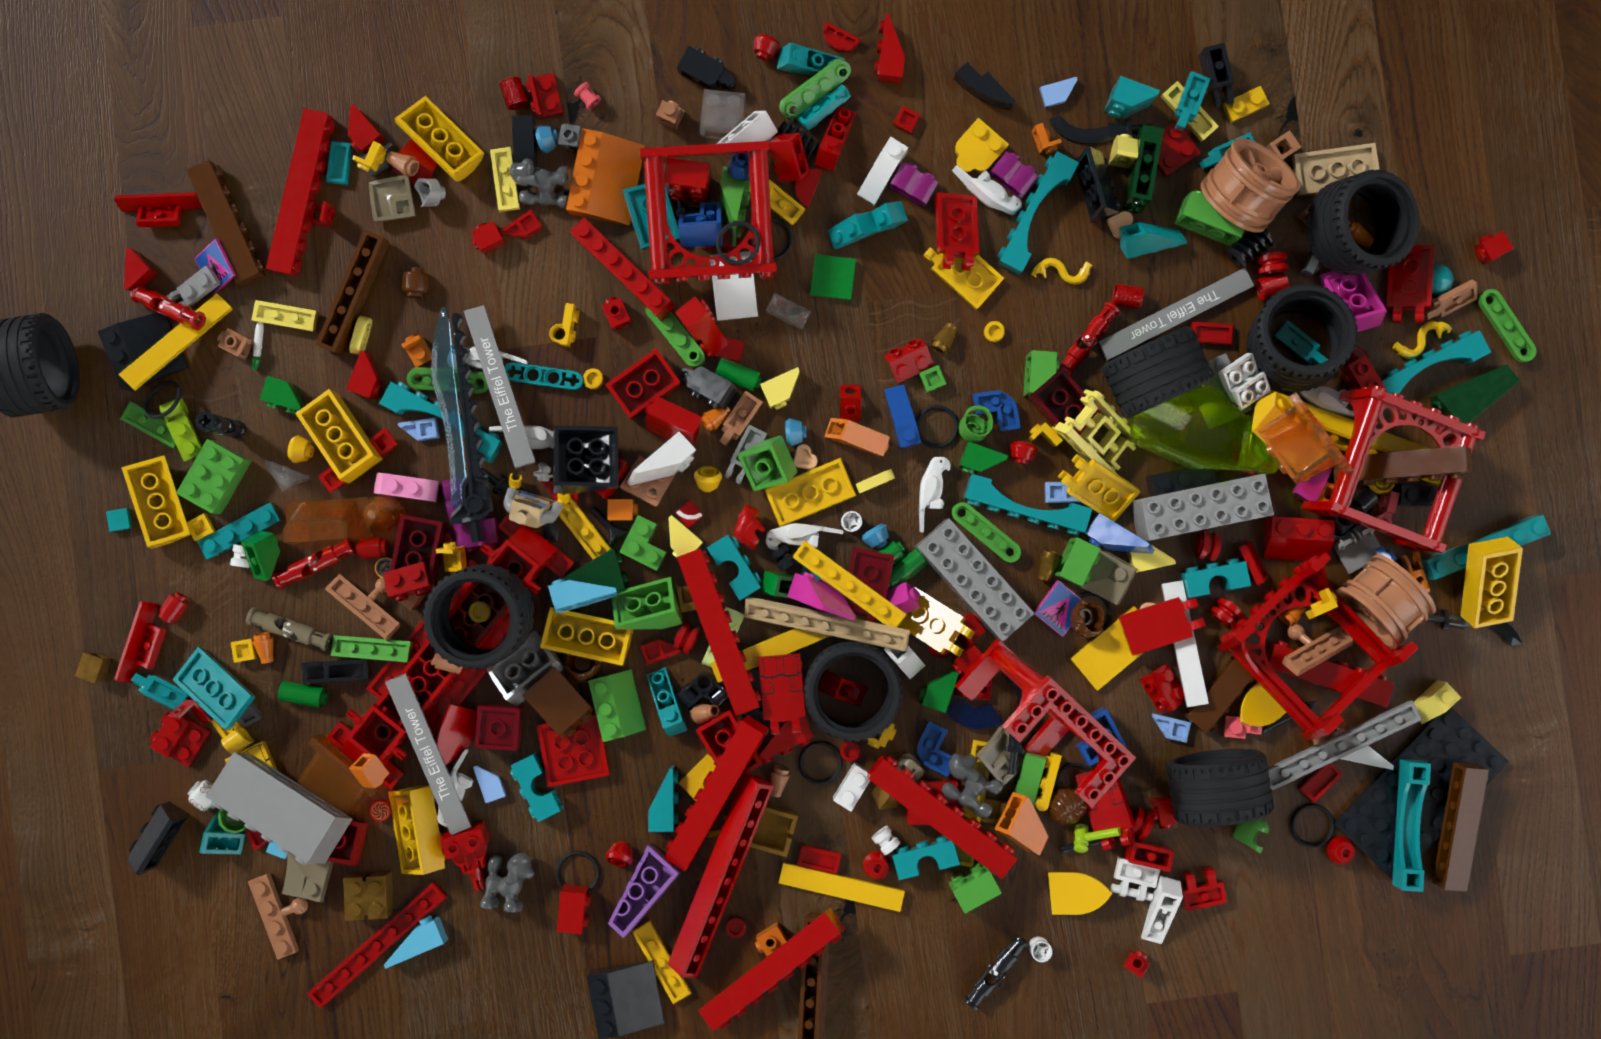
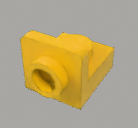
[1305,588,1338,620]

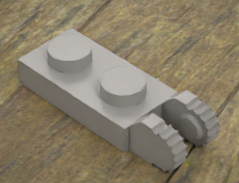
[166,265,221,306]
[724,424,767,485]

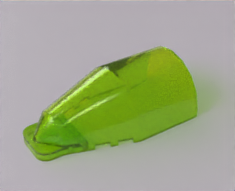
[1130,383,1280,475]

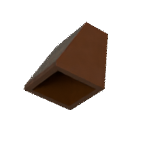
[522,667,594,739]

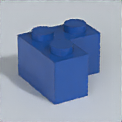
[678,201,723,248]
[1076,707,1127,766]

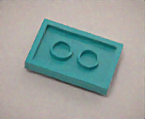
[623,184,680,250]

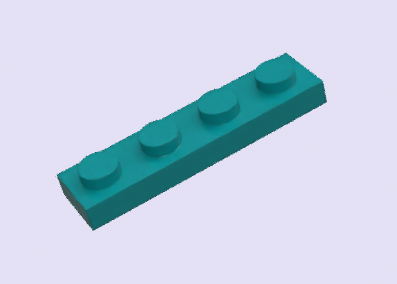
[197,502,282,560]

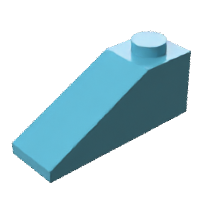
[548,579,618,614]
[384,916,448,969]

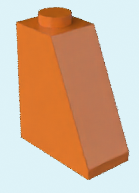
[824,418,890,456]
[995,792,1048,856]

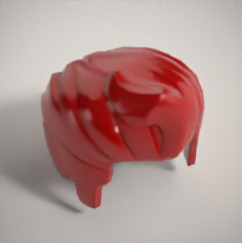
[734,505,766,551]

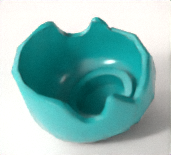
[1432,263,1454,297]

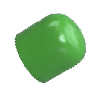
[958,405,993,443]
[1232,818,1269,854]

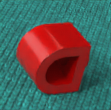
[1123,949,1150,978]

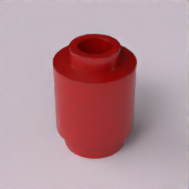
[356,538,389,559]
[158,592,189,624]

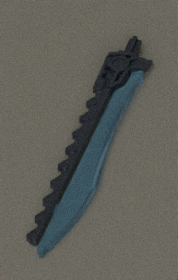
[431,307,494,543]

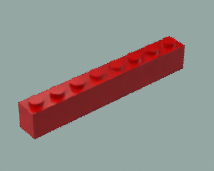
[266,108,335,278]
[677,548,762,716]
[664,715,769,871]
[867,754,1018,879]
[698,908,846,1031]

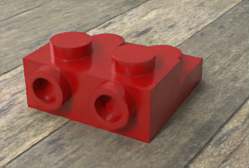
[149,711,213,767]

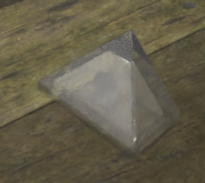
[765,293,811,330]
[264,460,311,491]

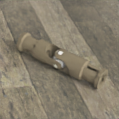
[245,607,332,651]

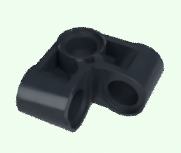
[1333,489,1378,536]
[676,671,729,710]

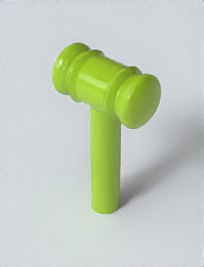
[1074,823,1122,853]

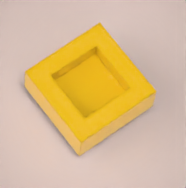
[187,513,216,541]
[231,638,257,663]

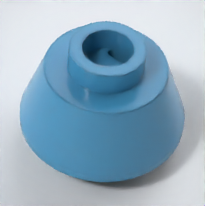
[535,126,559,154]
[785,418,807,446]
[862,523,889,549]

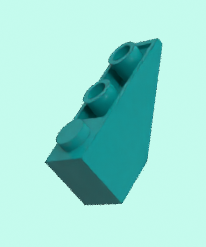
[777,43,845,76]
[1119,222,1187,259]
[646,667,688,737]
[648,766,679,832]

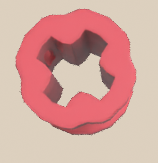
[574,82,601,110]

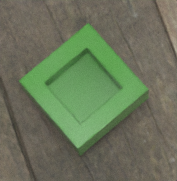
[919,365,946,393]

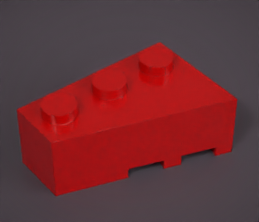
[675,297,729,359]

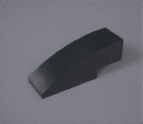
[954,62,1016,110]
[512,116,537,167]
[301,659,368,684]

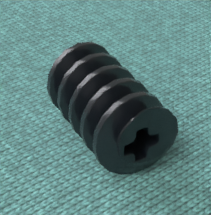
[774,119,820,162]
[1226,229,1273,267]

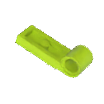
[160,398,203,462]

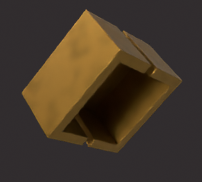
[750,804,798,857]
[343,871,394,921]

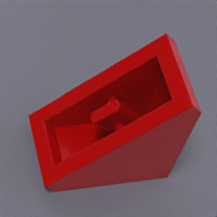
[124,248,158,292]

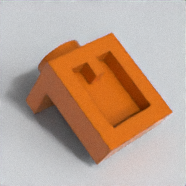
[1031,123,1062,155]
[401,334,436,367]

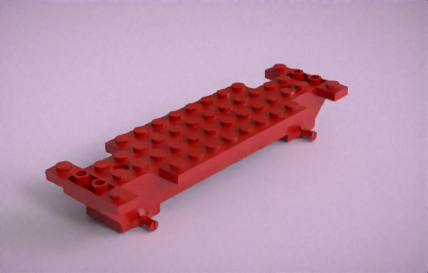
[326,513,576,790]

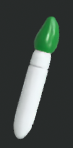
[251,322,264,371]

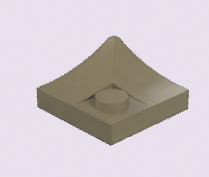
[369,175,416,223]
[1079,548,1138,605]
[975,725,1027,786]
[282,854,334,902]

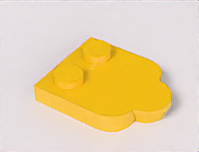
[955,118,1009,173]

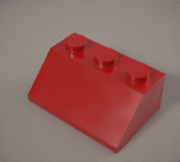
[1262,516,1335,561]
[696,709,763,773]

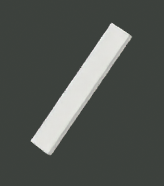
[1161,580,1209,707]

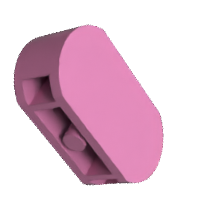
[374,472,439,502]

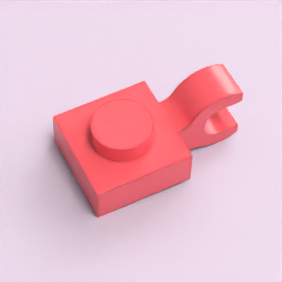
[1376,491,1400,524]
[1222,715,1262,739]

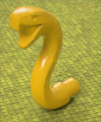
[1031,258,1093,285]
[1392,321,1452,359]

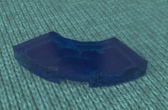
[946,699,1003,729]

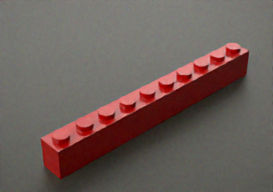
[668,773,774,978]

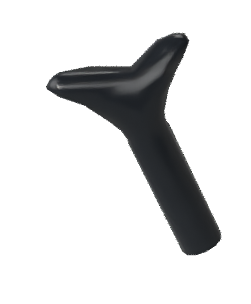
[674,199,700,219]
[589,506,630,546]

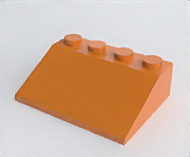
[566,128,646,226]

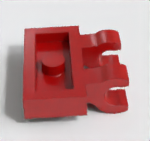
[1182,866,1227,911]

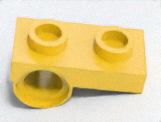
[549,303,579,348]
[211,719,254,754]

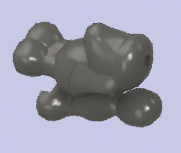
[510,158,570,209]
[941,753,1003,819]
[480,853,534,913]

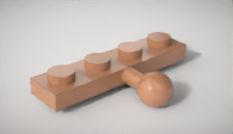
[325,574,401,641]
[1282,624,1354,676]
[248,872,308,960]

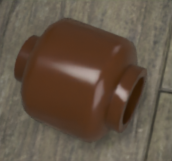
[402,267,430,299]

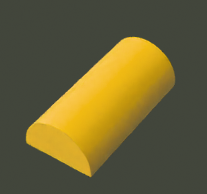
[395,96,484,181]

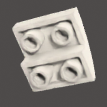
[1218,353,1271,411]

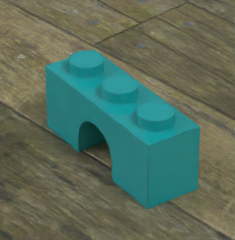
[707,535,762,601]
[1180,558,1251,598]
[510,752,564,822]
[892,836,961,880]

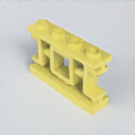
[1054,389,1143,474]

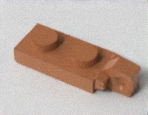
[1425,279,1477,319]
[719,391,763,447]

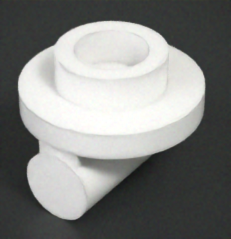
[533,462,553,481]

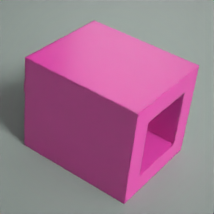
[886,582,920,613]

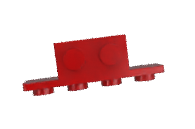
[114,192,203,227]
[114,601,166,683]

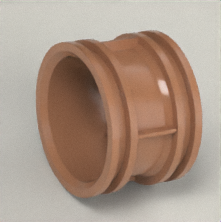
[1201,138,1300,233]
[1335,554,1436,649]

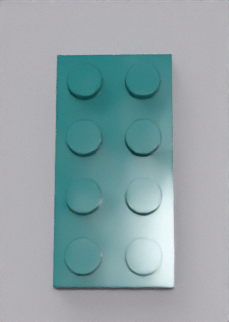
[173,647,256,731]

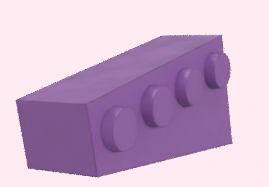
[608,843,683,938]

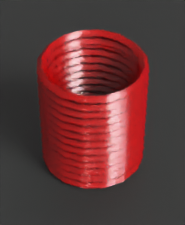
[499,76,528,110]
[1256,272,1290,301]
[1112,283,1144,309]

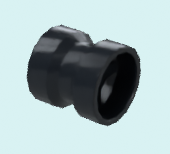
[770,544,798,572]

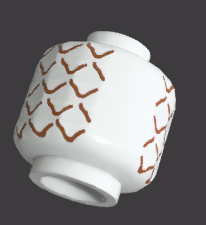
[187,780,215,811]

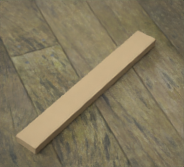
[744,596,910,652]

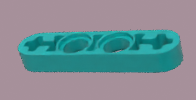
[504,362,584,391]

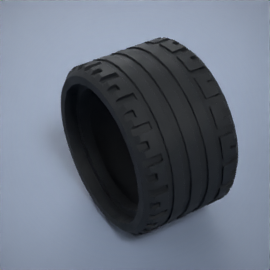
[1306,169,1420,275]
[1246,284,1358,392]
[0,313,80,418]
[1102,327,1214,418]
[423,564,534,669]
[804,641,903,742]
[1166,749,1274,827]

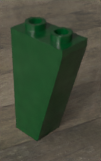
[1122,125,1164,214]
[1428,365,1520,424]
[547,548,629,608]

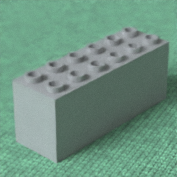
[1130,473,1274,541]
[914,518,1034,642]
[206,752,352,865]

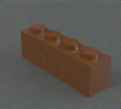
[1182,655,1255,733]

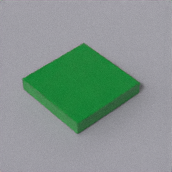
[810,254,856,301]

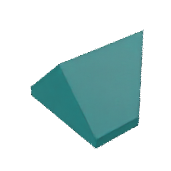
[199,809,246,854]

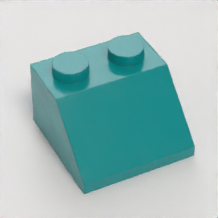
[1104,76,1160,119]

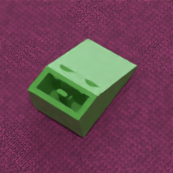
[719,166,750,246]

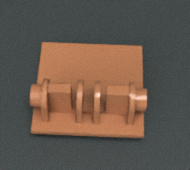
[620,455,675,507]

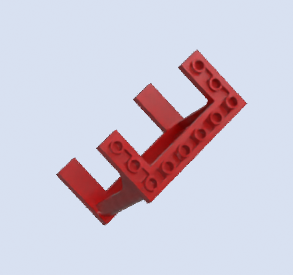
[640,141,777,285]
[1301,386,1486,553]
[1217,552,1419,741]
[955,639,1136,807]

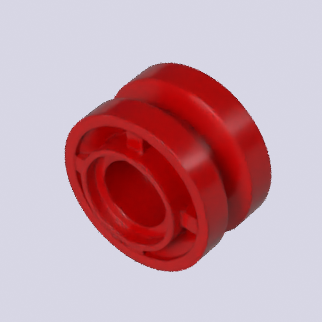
[1257,251,1289,276]
[1195,530,1221,561]
[1210,597,1244,628]
[673,621,700,654]
[1131,807,1155,842]

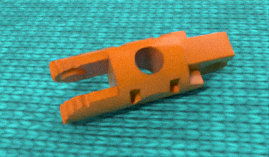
[1400,551,1430,593]

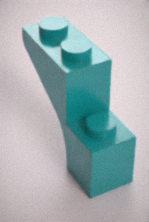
[827,201,908,250]

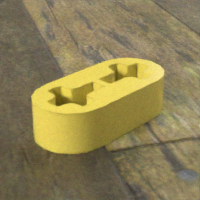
[349,315,372,355]
[855,469,895,494]

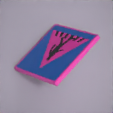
[194,238,236,295]
[1034,580,1081,637]

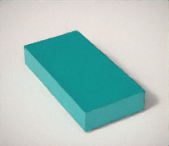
[326,141,353,186]

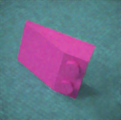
[1320,271,1387,332]
[787,572,856,621]

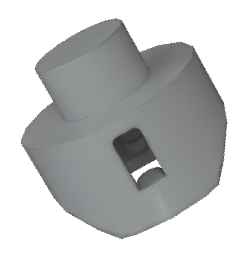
[415,179,446,207]

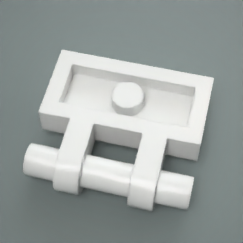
[1110,857,1160,901]

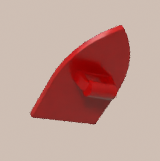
[436,704,477,765]

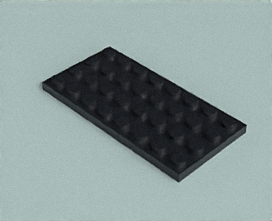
[1334,707,1509,880]

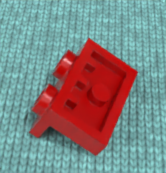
[526,73,564,120]

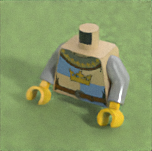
[503,473,570,528]

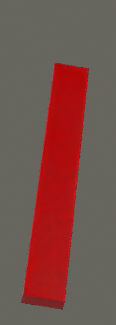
[307,881,448,1009]

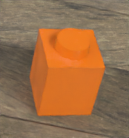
[608,499,639,521]
[349,753,389,789]

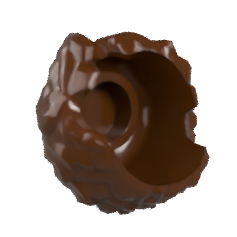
[1070,599,1105,638]
[564,654,602,682]
[1048,788,1088,826]

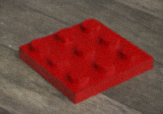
[536,714,610,787]

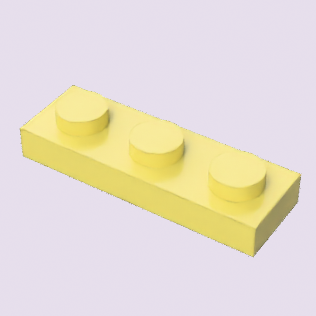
[1161,81,1219,142]
[490,147,520,212]
[252,300,319,332]

